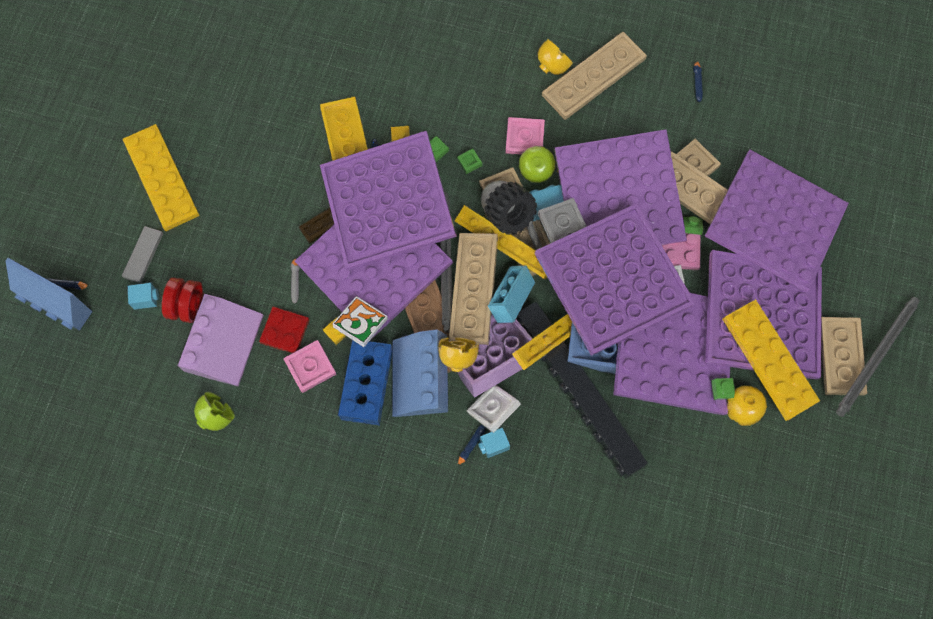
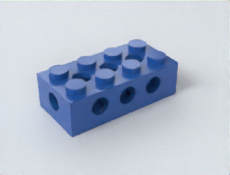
[338,340,393,426]

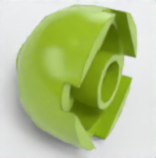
[519,146,555,183]
[194,392,235,431]

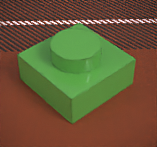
[430,136,449,162]
[457,149,482,174]
[683,216,703,235]
[711,378,735,400]

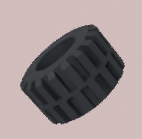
[484,182,537,235]

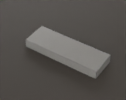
[122,226,163,284]

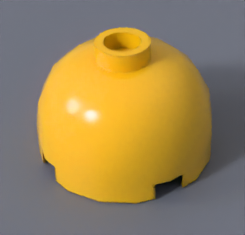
[538,39,573,75]
[438,337,479,372]
[727,386,767,426]

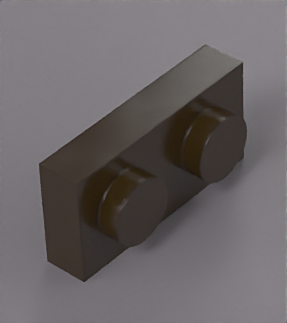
[299,208,334,244]

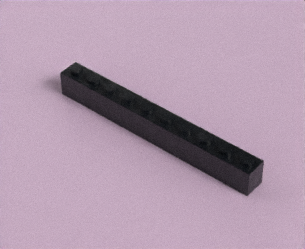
[516,302,648,479]

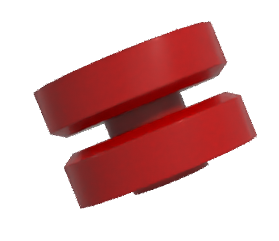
[162,277,203,323]

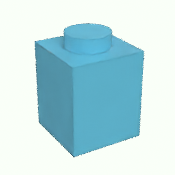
[128,283,159,310]
[478,428,510,458]

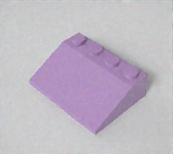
[178,294,264,386]
[457,315,532,398]

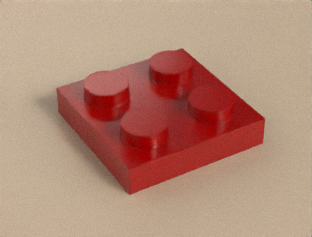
[259,307,309,354]

